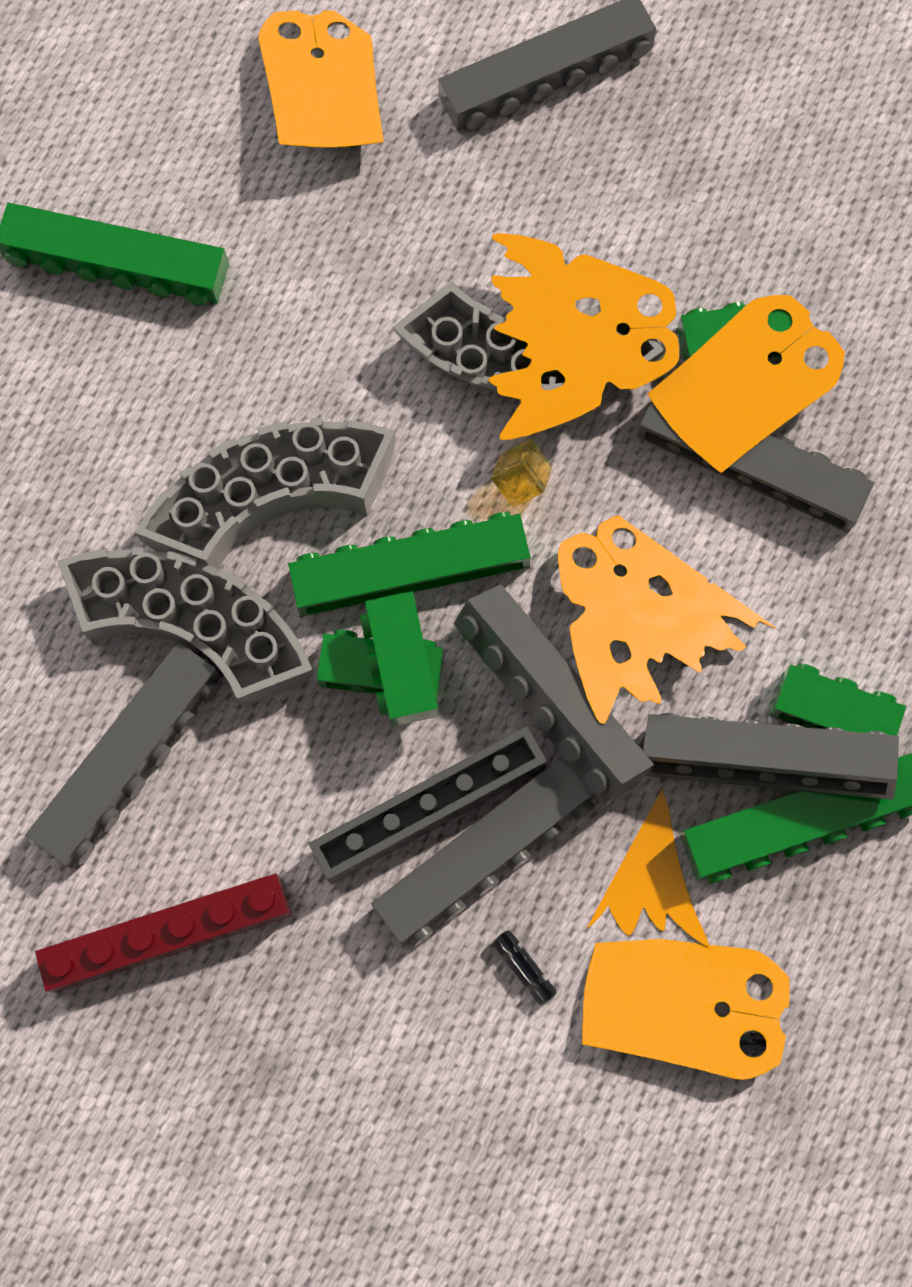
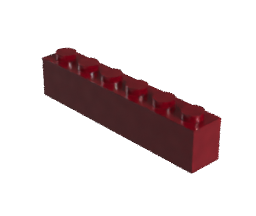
[35,873,293,993]

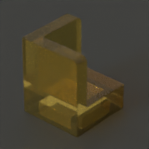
[491,439,552,508]

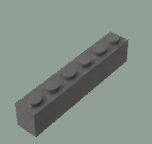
[438,0,656,132]
[637,401,875,533]
[453,584,654,806]
[25,641,221,868]
[643,713,899,800]
[308,726,547,885]
[371,757,597,947]

